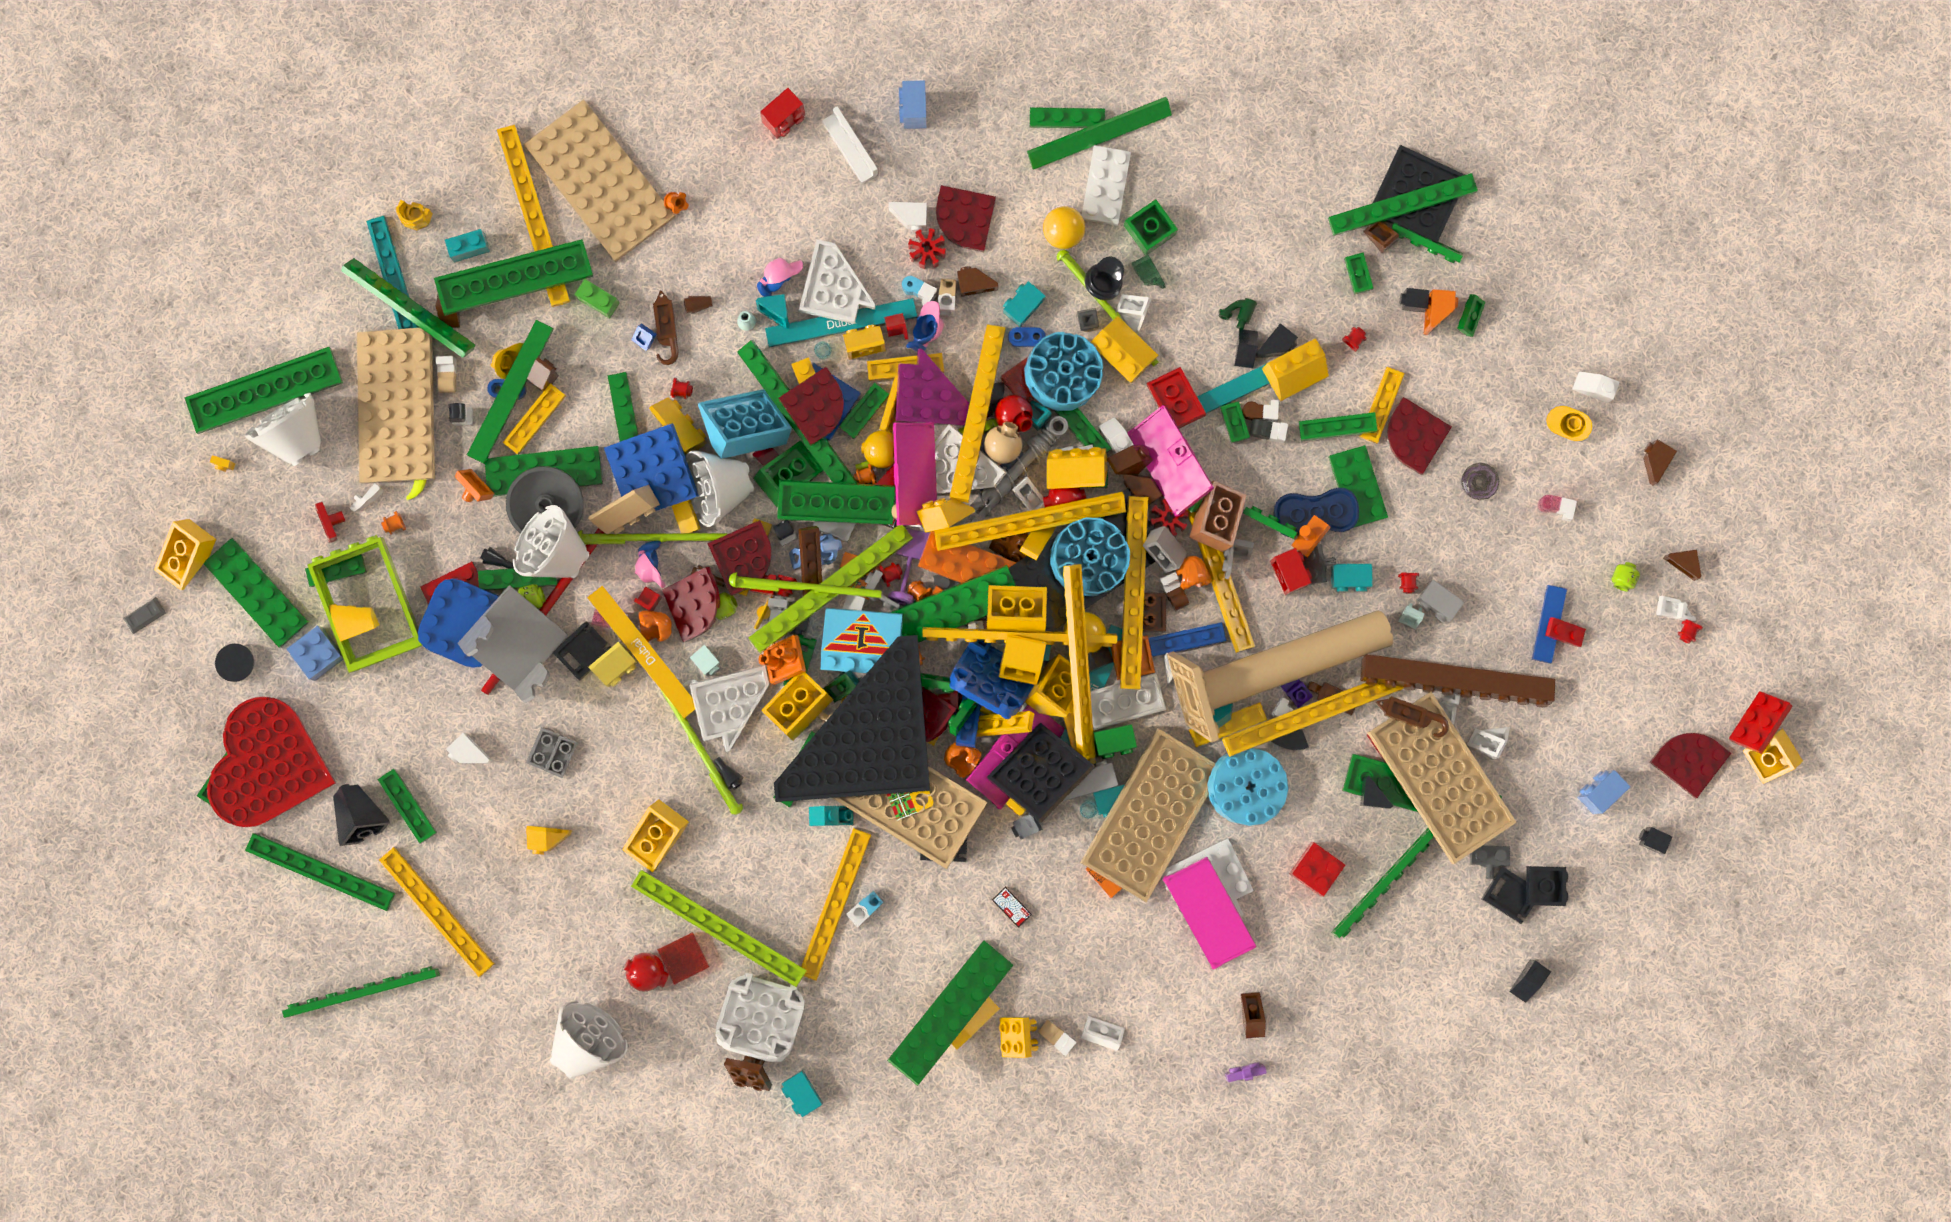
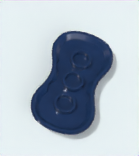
[1274,488,1359,537]

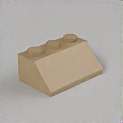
[588,485,660,535]

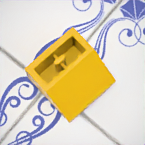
[999,634,1046,685]

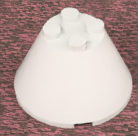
[245,393,321,466]
[686,451,754,527]
[513,505,589,578]
[550,1000,628,1079]

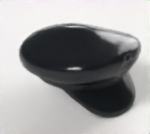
[1084,256,1124,301]

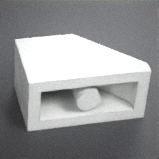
[889,202,927,232]
[1572,372,1620,403]
[1098,417,1133,454]
[446,733,493,764]

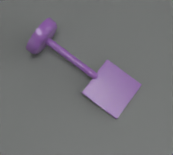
[887,528,930,606]

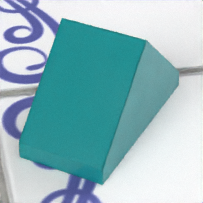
[755,294,789,329]
[1027,397,1052,431]

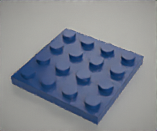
[604,423,699,516]

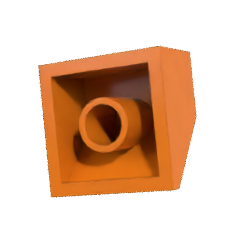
[1424,289,1458,335]

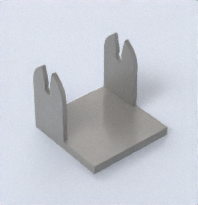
[458,585,568,703]

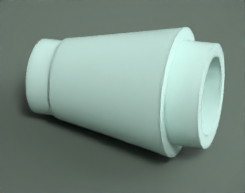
[737,311,756,331]

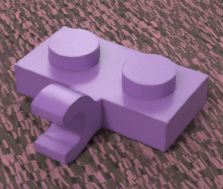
[1225,1062,1267,1082]

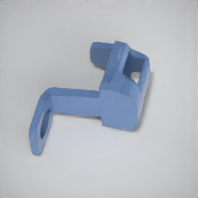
[789,534,842,569]

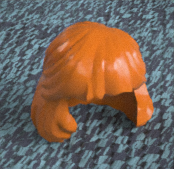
[1175,556,1211,590]
[639,610,672,643]
[944,742,981,778]

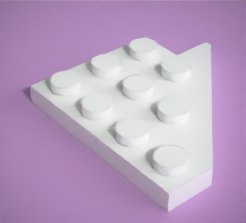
[799,240,875,324]
[935,424,1007,494]
[689,665,769,752]
[1161,838,1253,916]

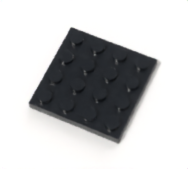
[1372,145,1465,243]
[987,723,1095,823]

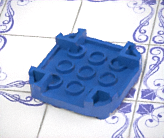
[418,578,499,668]
[949,640,1034,719]

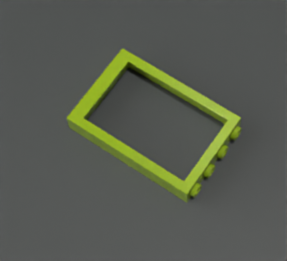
[307,535,423,673]

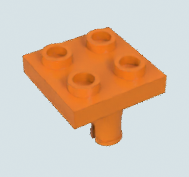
[759,635,806,685]

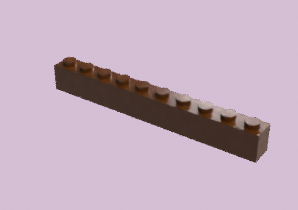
[1360,654,1556,708]

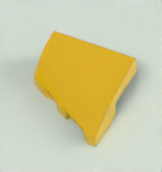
[329,604,380,642]

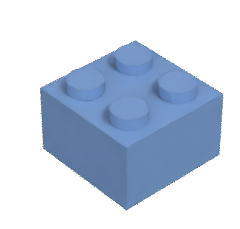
[899,80,927,129]
[287,625,344,681]
[1577,770,1630,814]

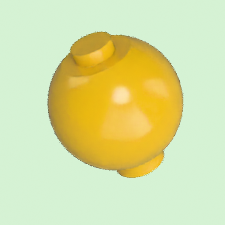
[861,430,895,468]

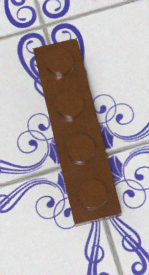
[798,526,823,596]

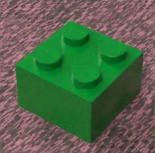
[1124,199,1178,256]
[1093,724,1137,760]

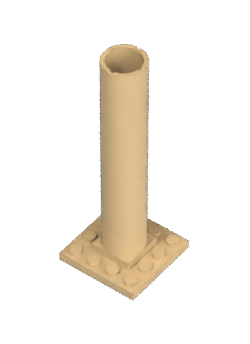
[1167,610,1393,742]

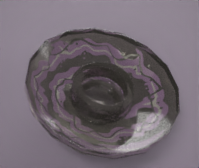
[1461,462,1500,500]

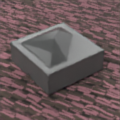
[1077,308,1099,331]

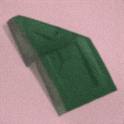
[1132,255,1166,289]

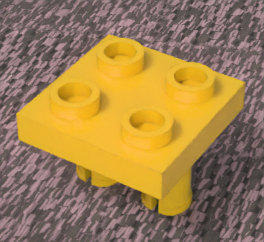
[999,1017,1038,1058]

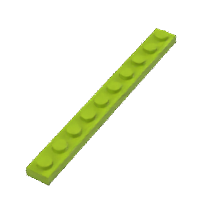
[748,525,913,654]
[631,870,807,987]

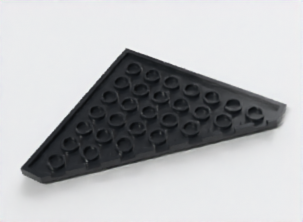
[774,635,930,802]

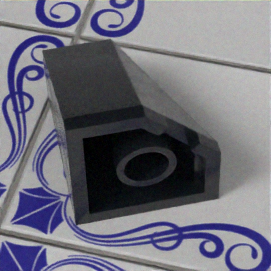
[333,784,390,846]

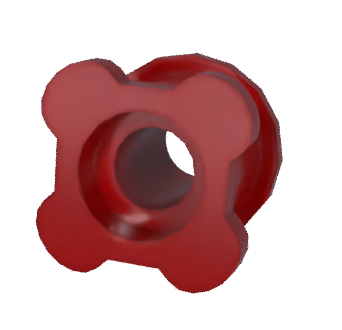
[1342,327,1367,352]
[670,377,693,400]
[878,562,903,587]
[1398,572,1419,594]
[777,574,797,598]
[1678,619,1703,644]

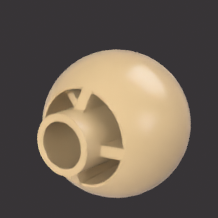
[984,421,1022,465]

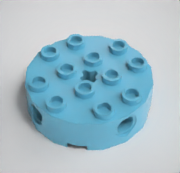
[1024,332,1103,411]
[1050,517,1130,596]
[1207,748,1289,826]

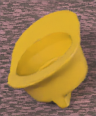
[490,343,524,379]
[1546,406,1592,441]

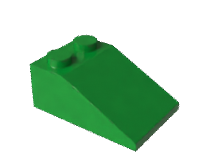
[753,440,824,507]

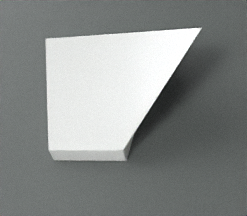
[1116,294,1151,335]
[1467,727,1510,760]

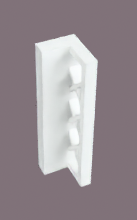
[822,106,878,184]

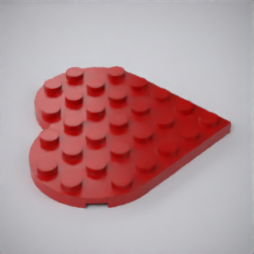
[207,697,336,827]

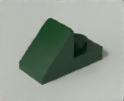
[823,670,859,703]

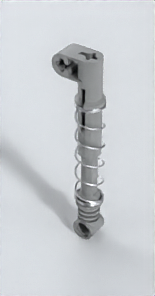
[950,416,1068,547]

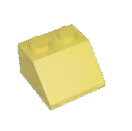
[589,642,638,687]

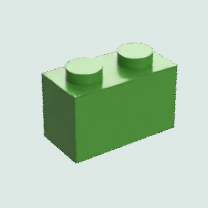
[574,279,620,319]

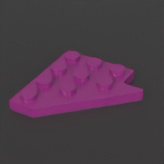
[896,349,970,426]

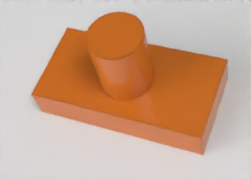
[454,469,494,502]
[1291,515,1331,558]

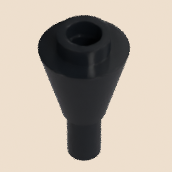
[480,547,514,569]
[714,757,744,790]

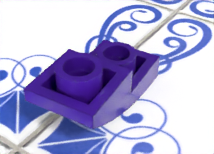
[1280,679,1313,708]

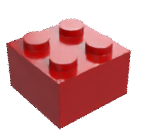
[760,88,805,139]
[1270,548,1312,596]
[1289,842,1346,897]

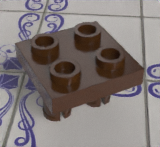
[989,532,1029,563]
[1143,593,1166,632]
[724,1055,773,1091]

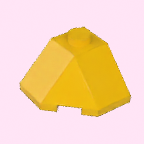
[526,826,572,855]

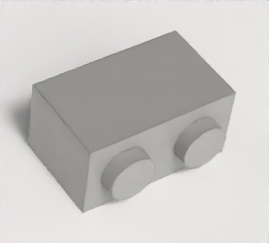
[1143,526,1187,573]
[1417,580,1465,622]

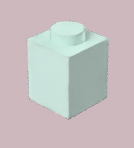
[690,645,721,676]

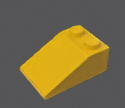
[154,519,216,590]
[622,799,689,872]
[952,997,1000,1050]

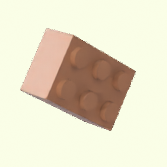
[1189,481,1247,552]

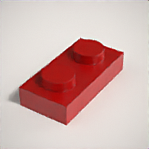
[1545,617,1586,647]

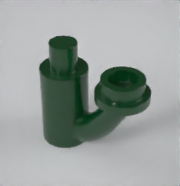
[1218,298,1257,330]

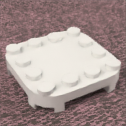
[716,973,805,1062]

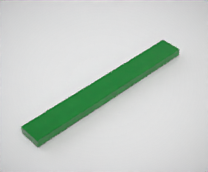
[1027,97,1172,170]
[467,320,554,464]
[245,833,396,911]

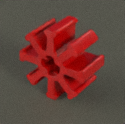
[908,228,946,269]
[1150,499,1189,537]

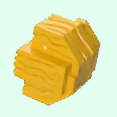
[396,200,433,231]

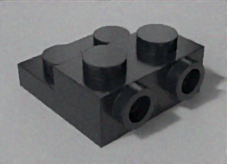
[1526,866,1568,906]

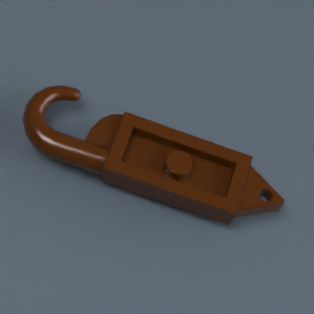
[653,290,679,365]
[1375,696,1449,738]

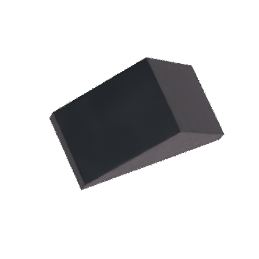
[1234,329,1258,369]
[1088,646,1114,673]
[1360,776,1393,809]

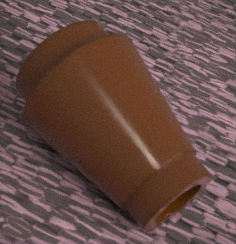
[684,296,713,314]

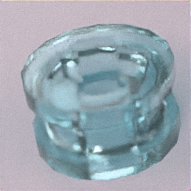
[814,341,832,360]
[1080,801,1097,819]

